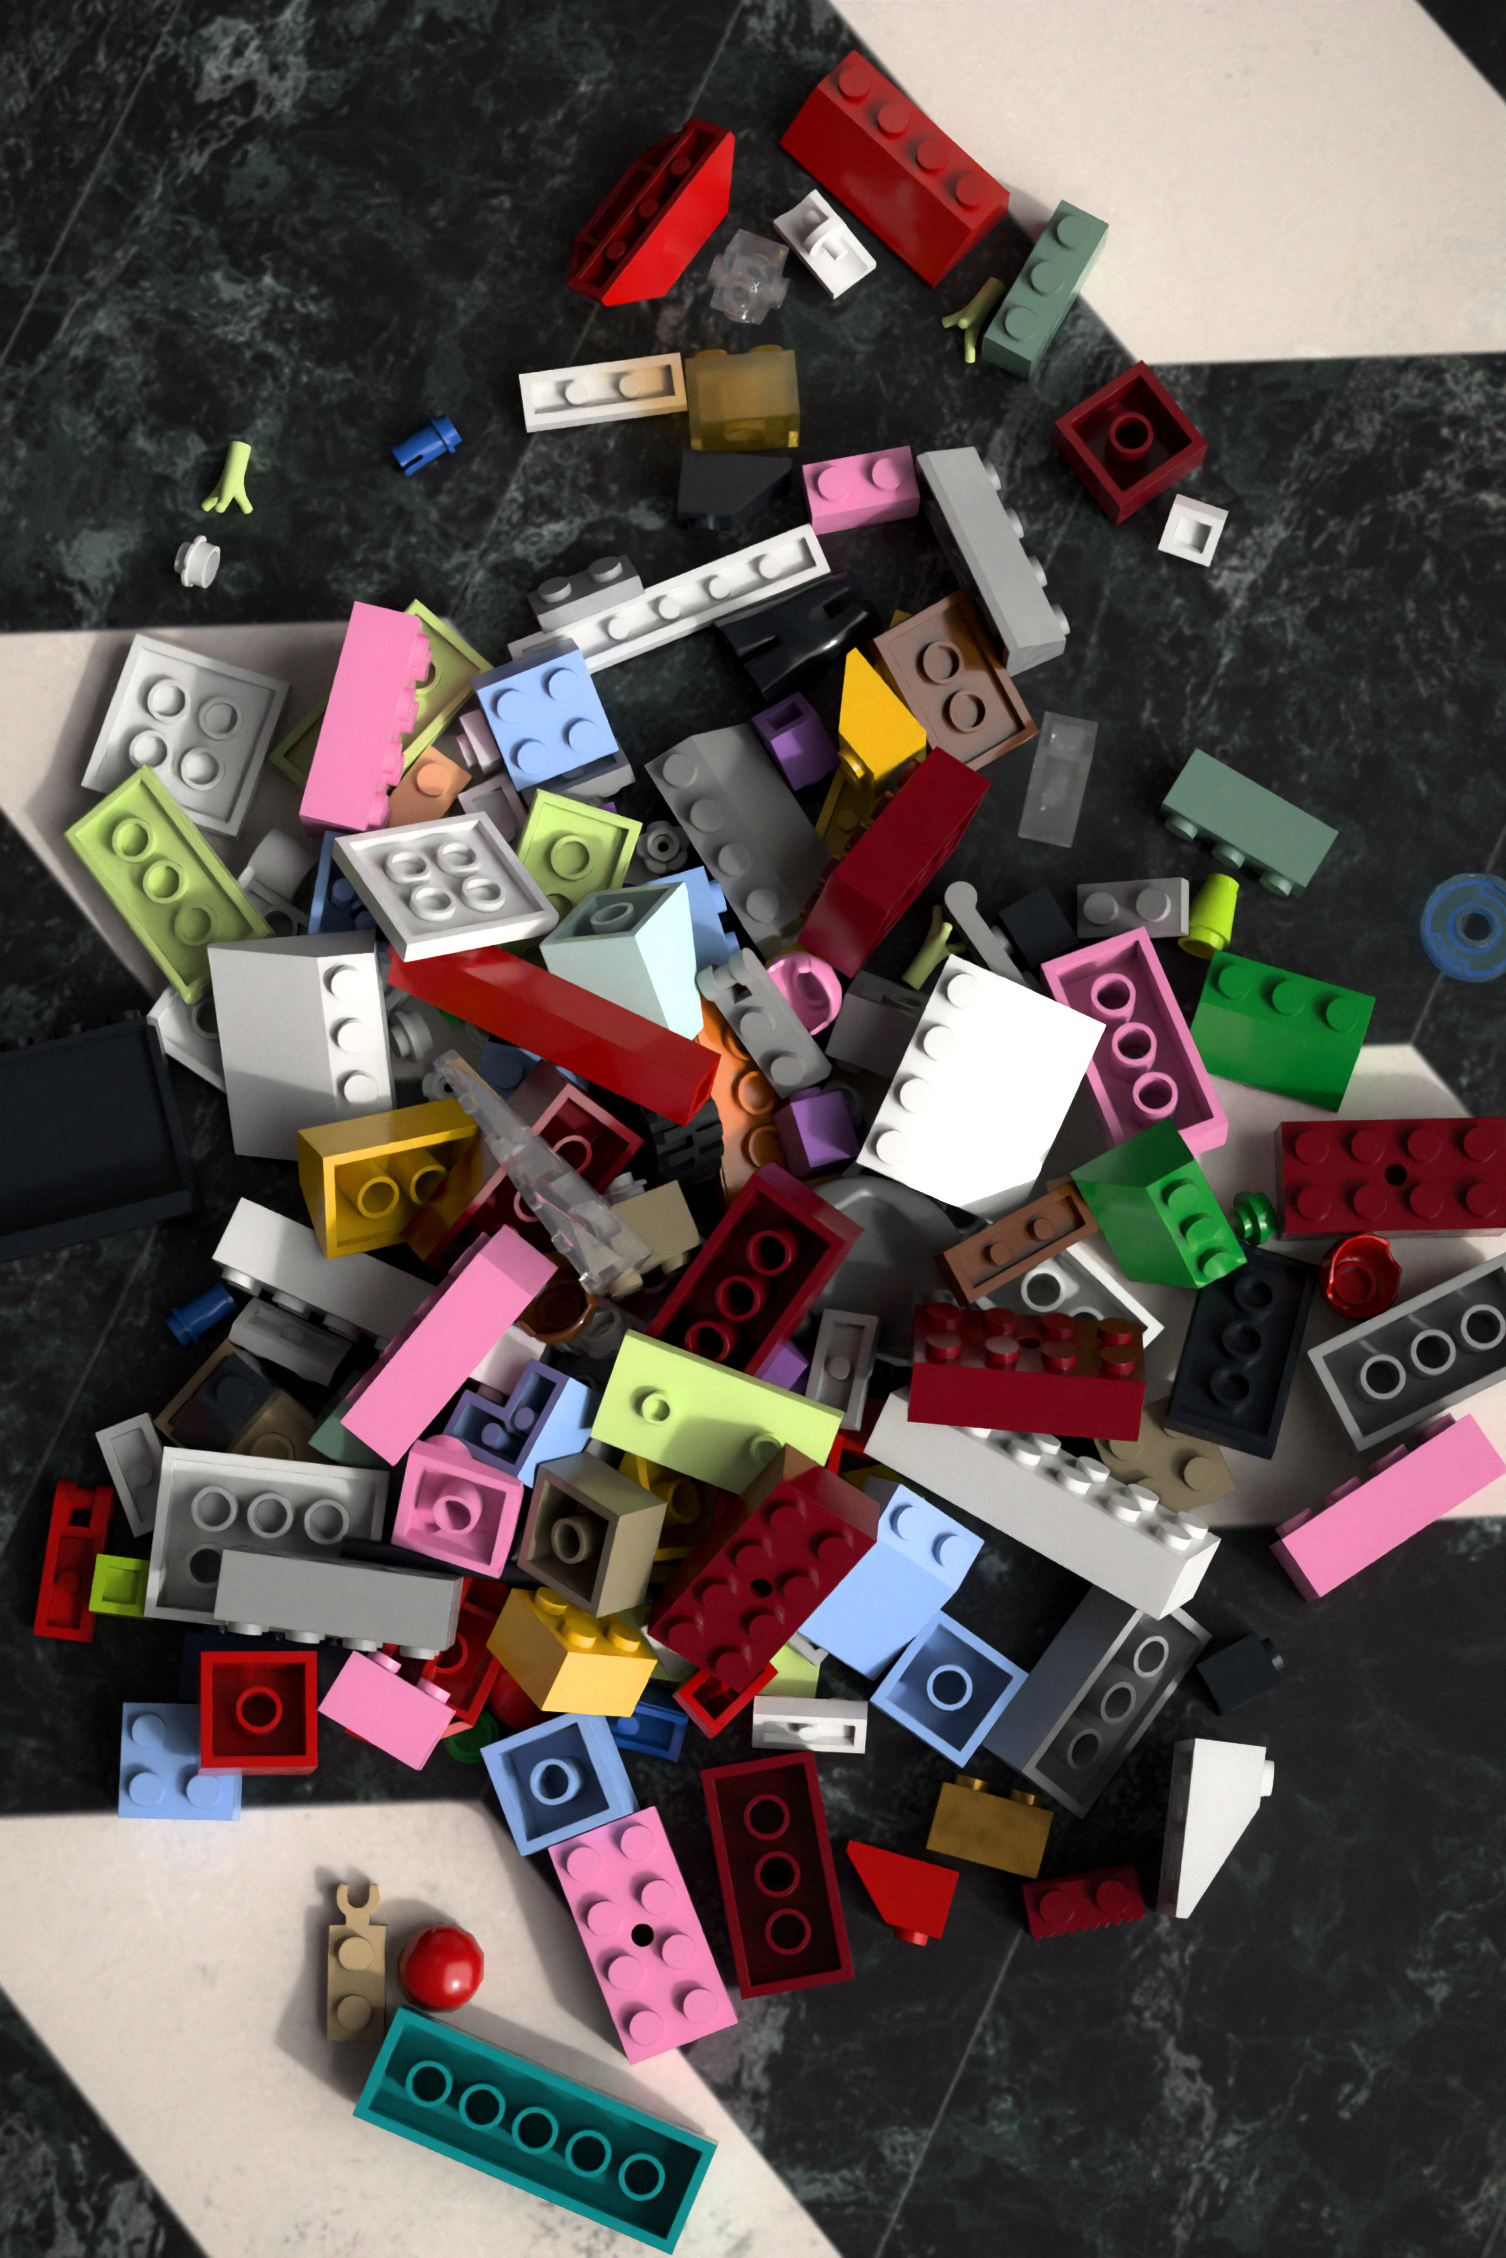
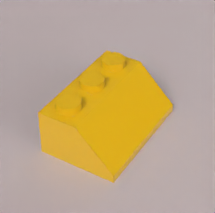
[297,1097,481,1260]

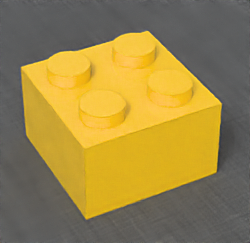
[486,1587,658,1717]

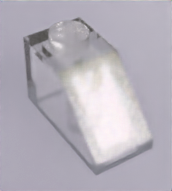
[1017,711,1099,848]

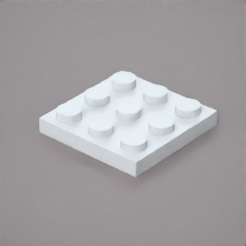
[81,634,293,841]
[331,811,559,962]

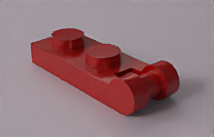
[33,1479,116,1643]

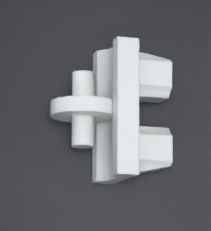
[773,189,876,300]

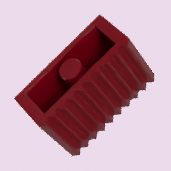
[1019,1863,1145,1941]

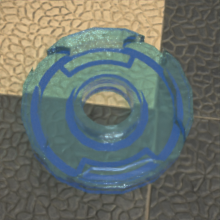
[1419,872,1506,983]

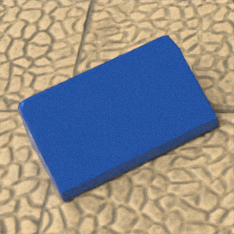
[605,1682,690,1762]

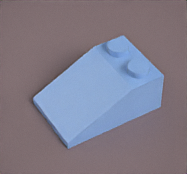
[796,1476,985,1681]

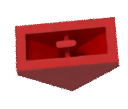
[672,1661,779,1740]

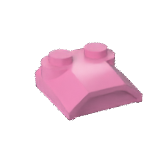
[391,1435,524,1579]

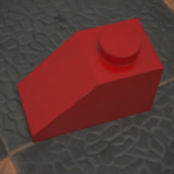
[845,1839,959,1946]

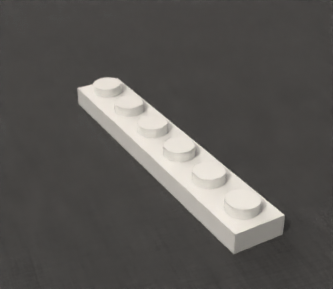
[507,523,831,674]

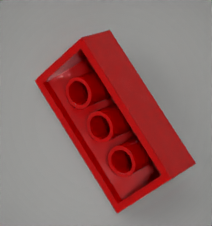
[779,49,1010,289]

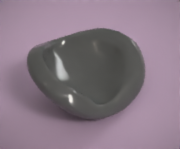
[791,1176,965,1367]

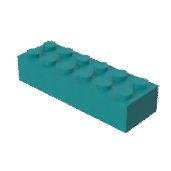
[353,2004,718,2255]

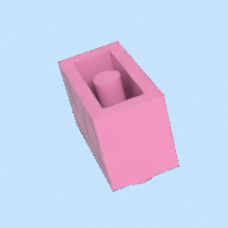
[802,445,920,535]
[318,1650,456,1771]

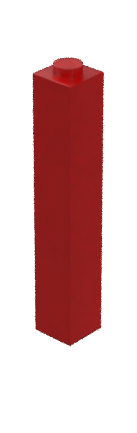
[386,943,721,1127]

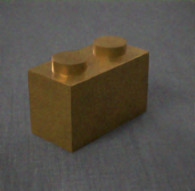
[924,1774,1054,1879]

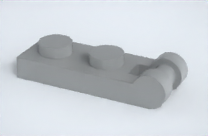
[943,881,1045,996]
[696,948,832,1099]

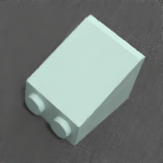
[539,881,703,1040]

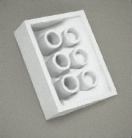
[207,929,397,1161]
[856,954,1106,1223]
[144,1446,391,1639]
[1156,1738,1274,1919]

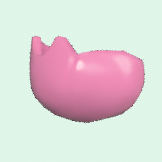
[765,952,842,1036]

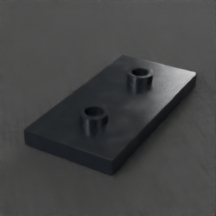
[1161,1241,1319,1461]

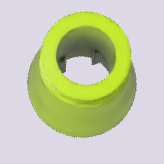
[1178,873,1239,959]

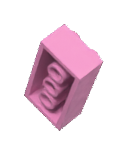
[299,601,433,840]
[1040,926,1229,1156]
[340,1224,558,1467]
[1269,1413,1506,1603]
[548,1806,738,2066]

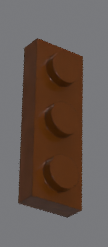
[933,1180,1100,1308]

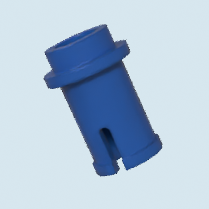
[389,414,462,477]
[164,1280,239,1347]

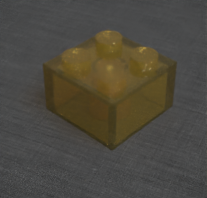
[684,345,800,452]

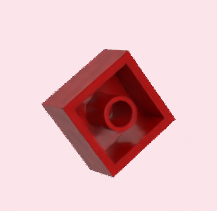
[196,1651,318,1776]

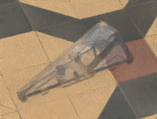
[432,1049,659,1295]

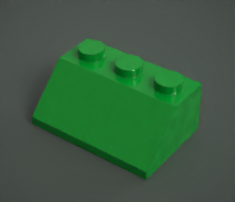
[1189,949,1376,1113]
[1070,1117,1248,1289]

